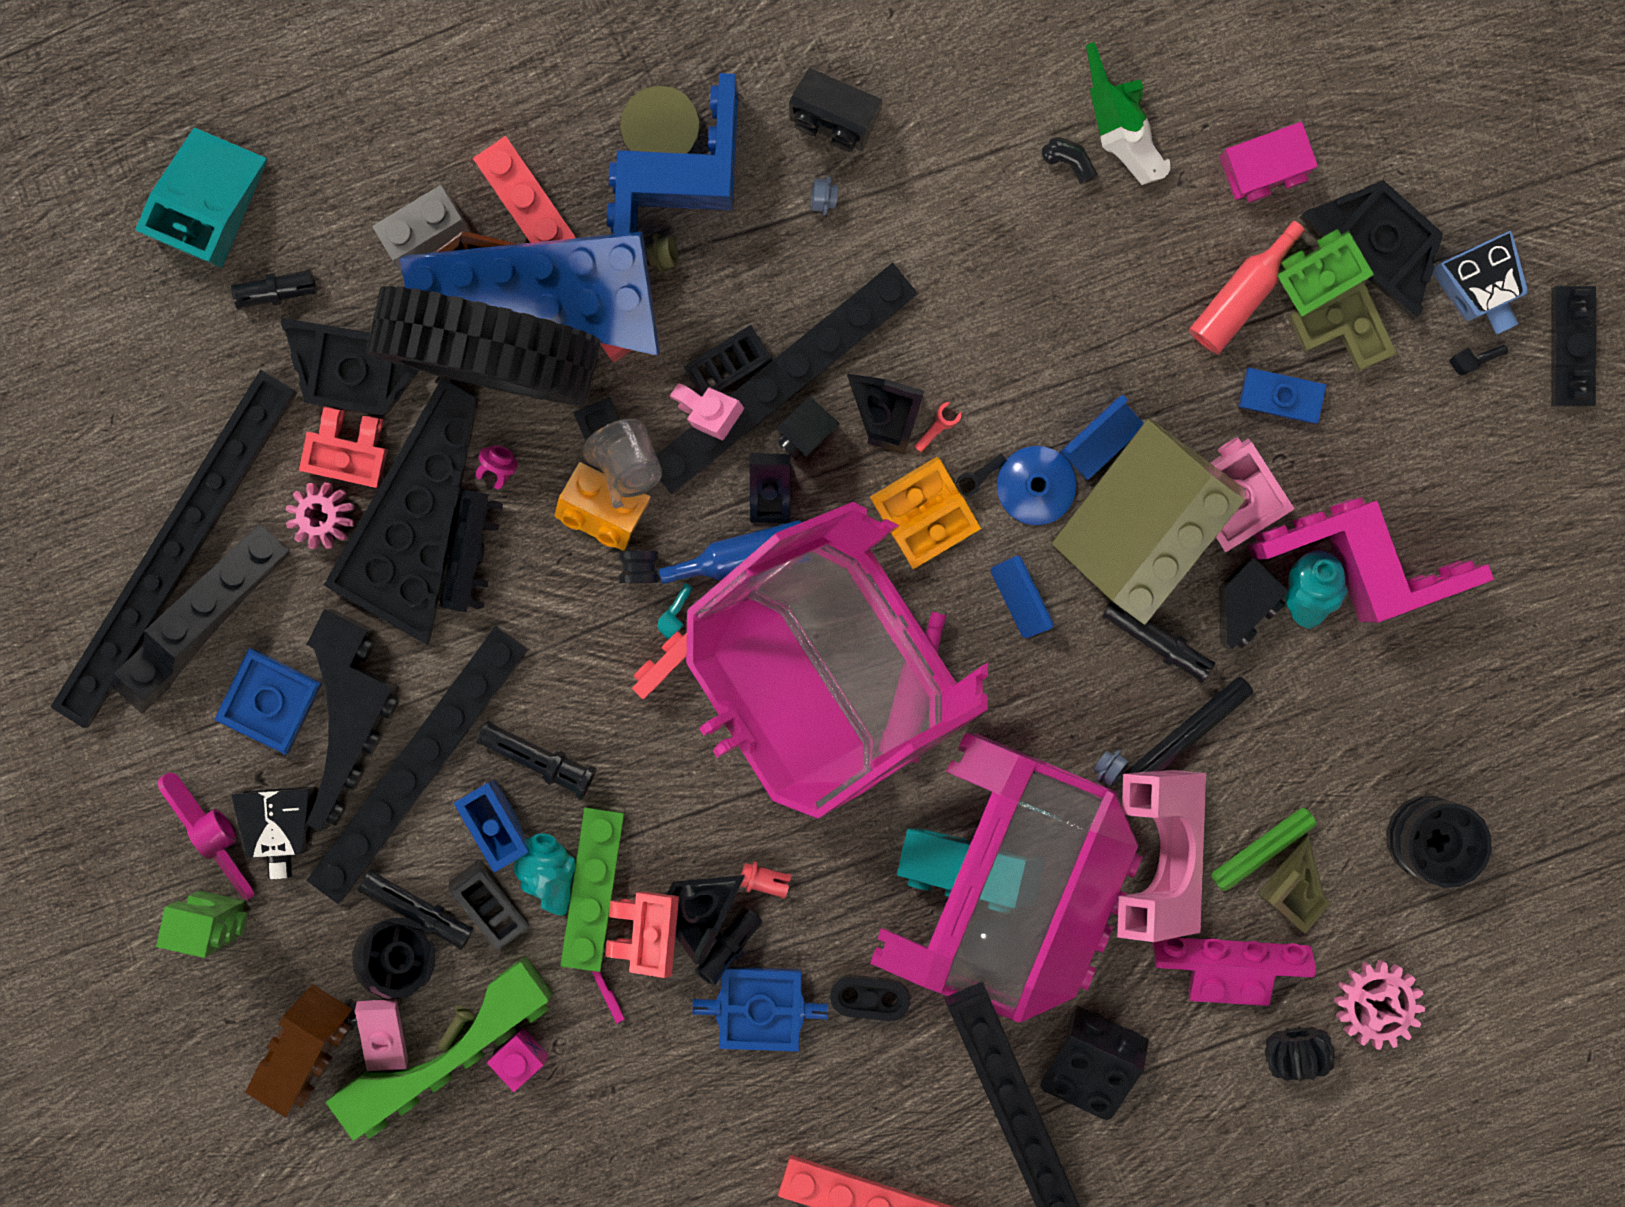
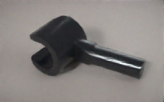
[1449,345,1508,375]
[956,453,1007,497]

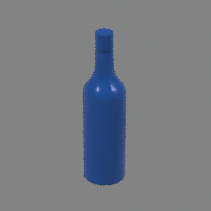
[659,520,810,584]

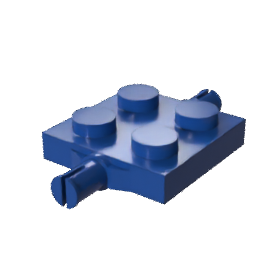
[692,967,828,1052]

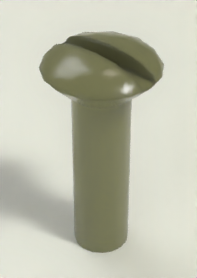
[437,1005,475,1052]

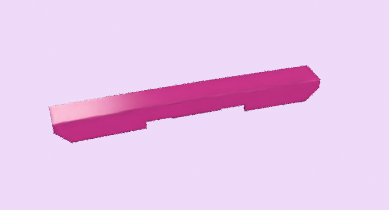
[592,971,625,1024]

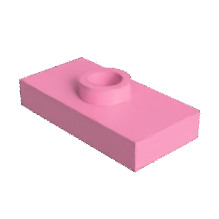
[355,999,408,1071]

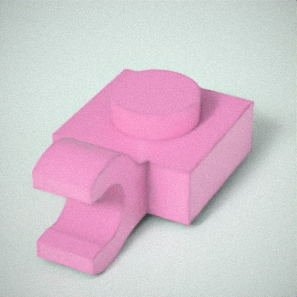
[670,383,745,441]

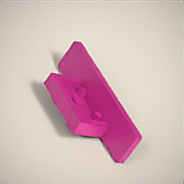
[1152,937,1316,1006]

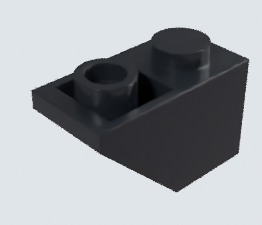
[777,396,840,461]
[1219,558,1288,649]

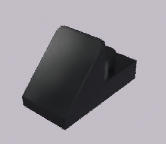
[750,453,791,523]

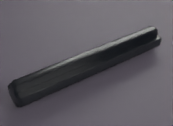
[1122,677,1254,777]

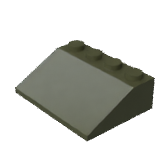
[1052,417,1246,625]

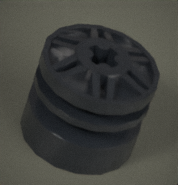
[1386,795,1492,888]

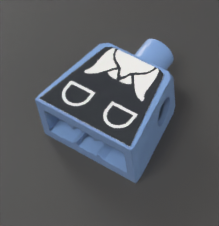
[1432,230,1528,334]

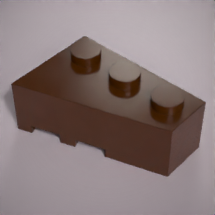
[245,984,353,1118]

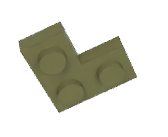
[1288,281,1397,372]

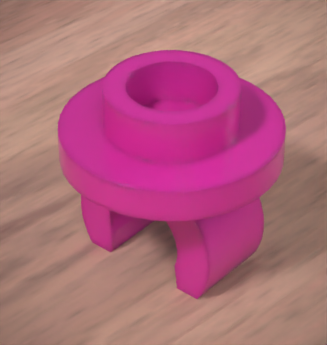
[476,445,518,490]

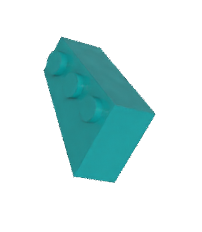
[896,828,1040,911]

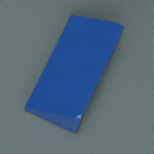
[990,555,1054,638]

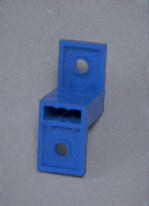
[607,73,739,234]

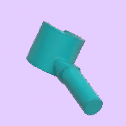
[657,583,693,639]

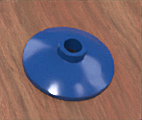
[997,446,1076,525]

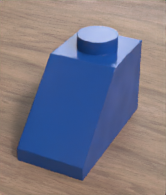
[453,779,530,873]

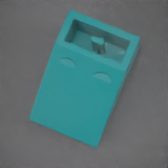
[135,127,268,268]

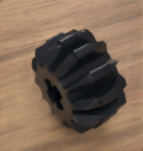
[1265,1026,1335,1082]

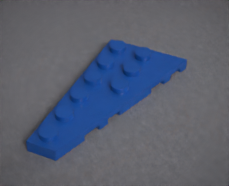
[400,232,660,355]

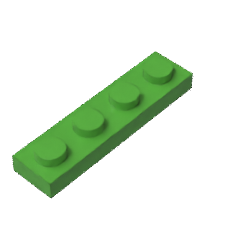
[560,807,625,972]

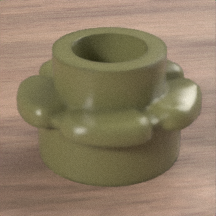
[647,233,679,273]

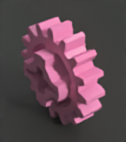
[1334,960,1425,1050]

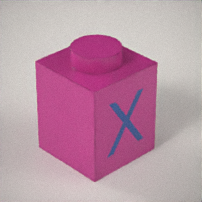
[487,1027,549,1092]

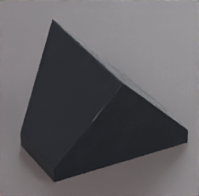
[846,373,924,454]
[666,875,745,965]

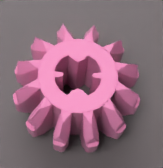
[286,482,355,549]

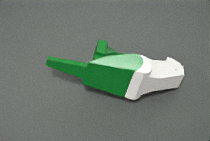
[1086,42,1170,185]

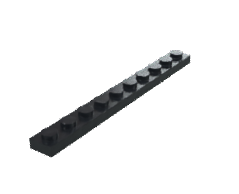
[50,369,298,728]

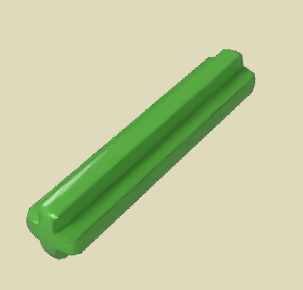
[1211,808,1317,891]

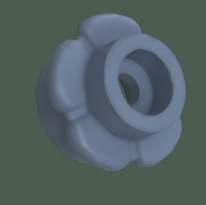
[810,176,838,216]
[1094,750,1129,787]

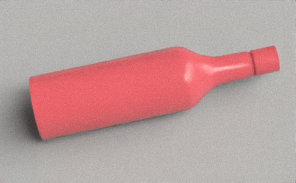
[1188,221,1305,355]

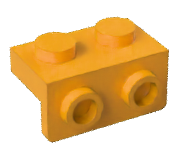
[554,462,651,551]

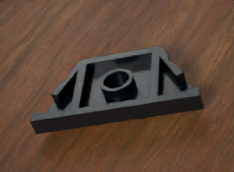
[1299,180,1443,319]
[280,318,419,417]

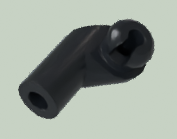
[1041,137,1098,185]

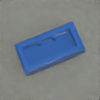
[1238,368,1326,424]

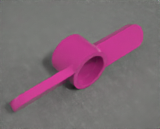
[158,772,254,901]

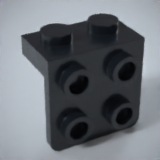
[1040,1005,1149,1120]

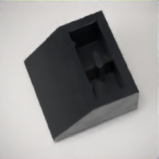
[789,68,882,152]

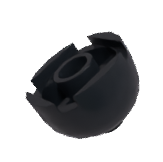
[352,918,435,998]

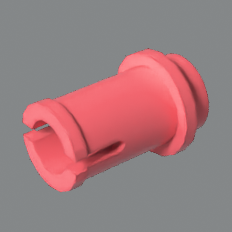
[740,861,791,899]

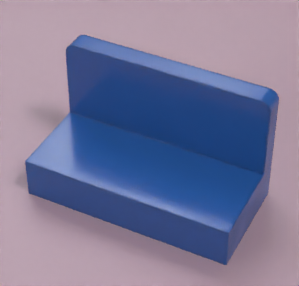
[1059,394,1144,480]

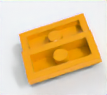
[869,457,981,569]

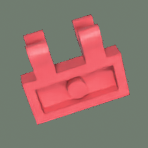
[299,407,388,488]
[605,891,679,978]

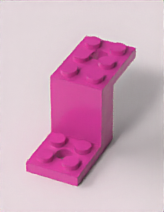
[1247,497,1494,623]

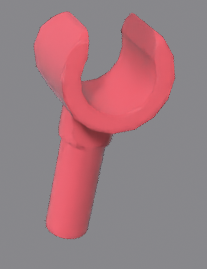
[914,402,961,453]

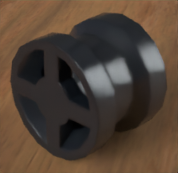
[618,551,659,583]

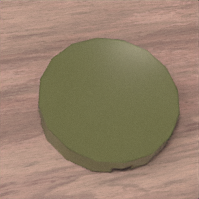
[620,85,700,154]

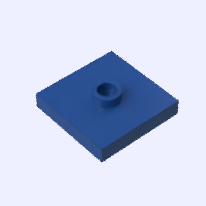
[214,648,323,755]

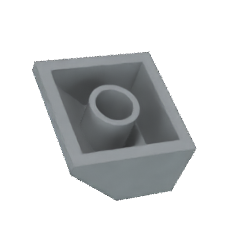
[372,185,473,275]

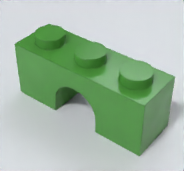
[156,890,248,958]

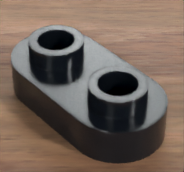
[830,974,910,1021]

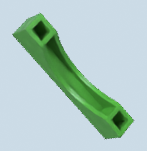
[326,956,553,1141]

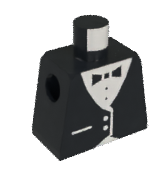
[232,786,317,879]

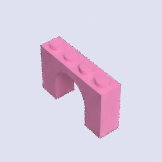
[1117,770,1206,942]

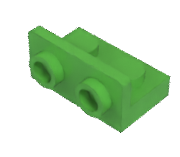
[1277,229,1374,317]

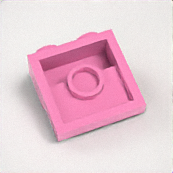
[1210,437,1295,552]

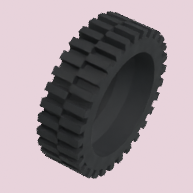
[366,286,601,406]

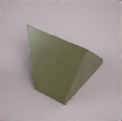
[1257,834,1331,934]

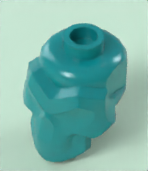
[1285,550,1348,629]
[513,833,576,916]

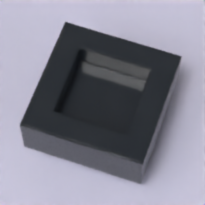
[573,397,627,450]

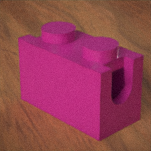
[1219,121,1318,203]

